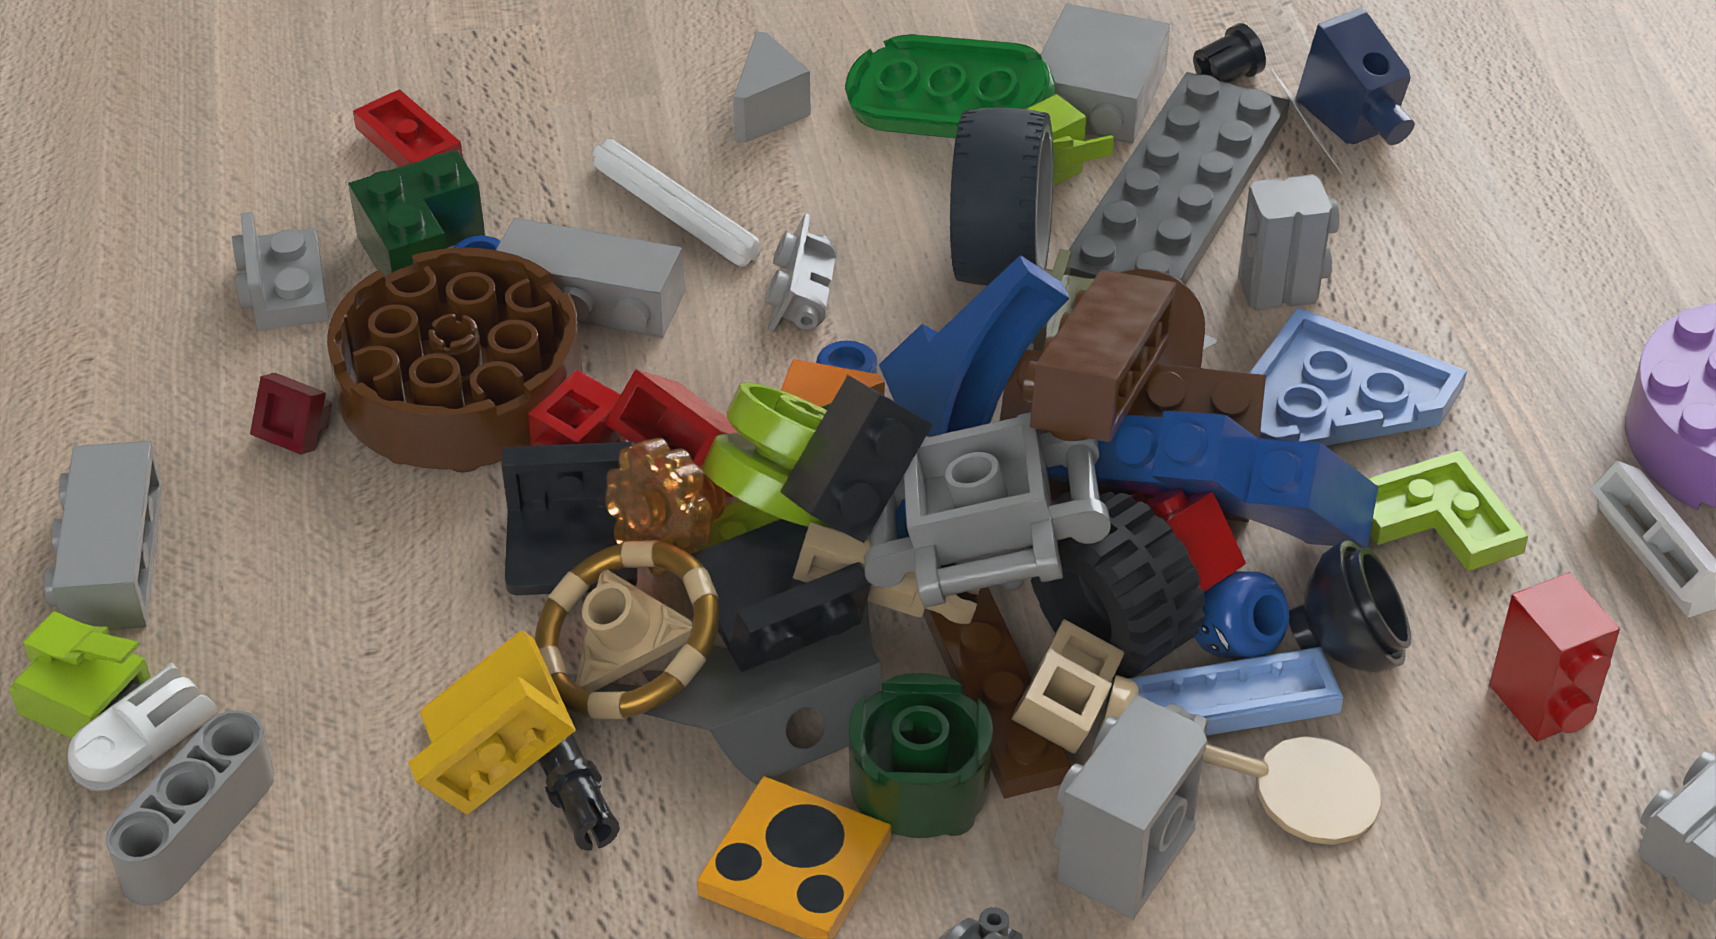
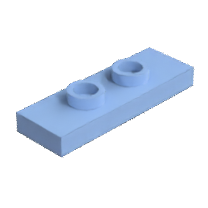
[1128,647,1343,736]

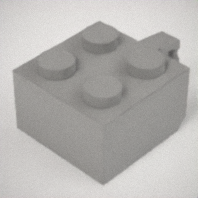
[1053,695,1208,920]

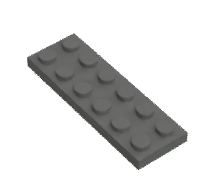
[1069,72,1290,285]

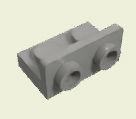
[232,212,329,331]

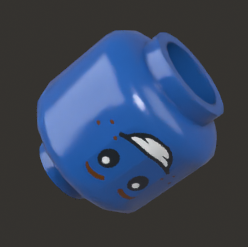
[1194,571,1289,659]

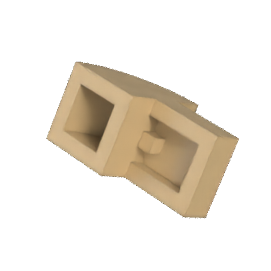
[1011,619,1125,754]

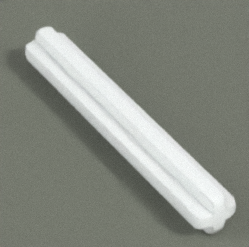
[592,139,760,267]

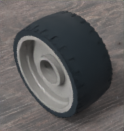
[950,108,1054,286]

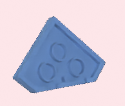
[1250,308,1467,446]

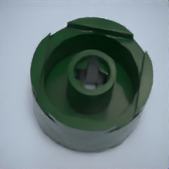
[849,673,993,838]

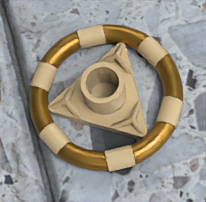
[534,540,719,719]

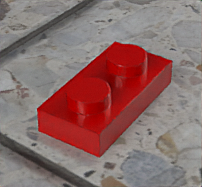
[353,89,463,167]

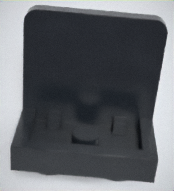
[501,442,638,596]
[691,519,872,673]

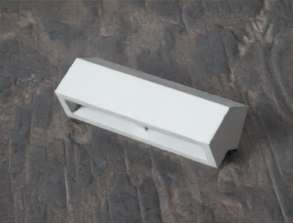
[1590,460,1716,618]

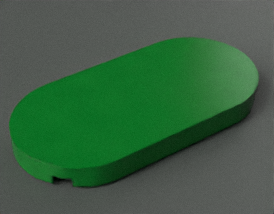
[845,34,1055,139]

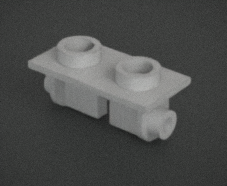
[765,213,837,332]

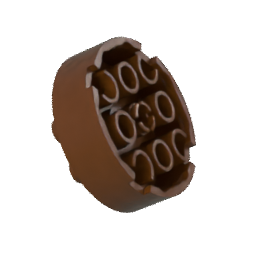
[327,248,583,473]

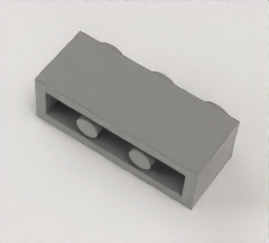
[496,218,685,338]
[44,441,163,630]

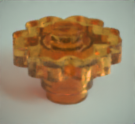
[605,438,726,576]

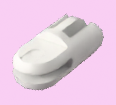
[67,662,218,791]

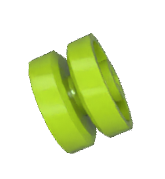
[702,382,832,527]

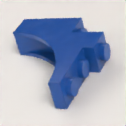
[879,255,1070,568]
[1047,411,1378,549]

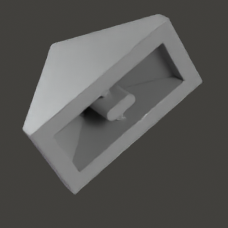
[733,31,811,142]

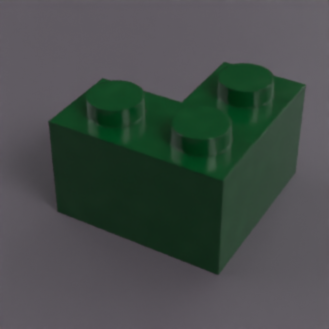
[348,150,485,276]

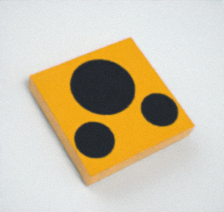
[697,776,891,939]

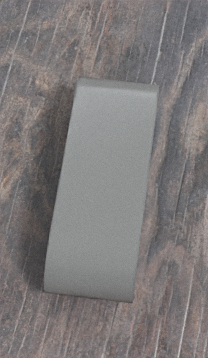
[106,710,274,905]

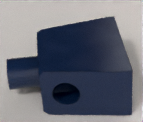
[1295,7,1415,145]

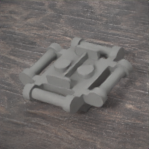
[864,412,1110,608]

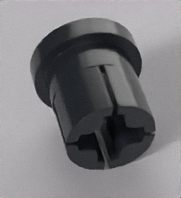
[1193,23,1266,83]

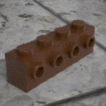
[1023,270,1176,442]

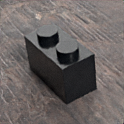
[780,375,933,543]

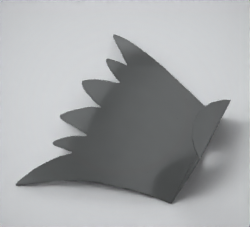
[568,601,881,784]

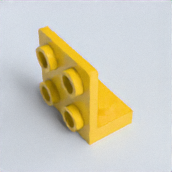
[408,630,576,815]

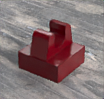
[250,373,332,455]

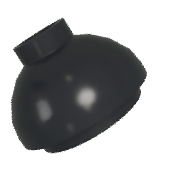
[1289,540,1411,673]

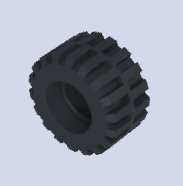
[1030,492,1205,680]

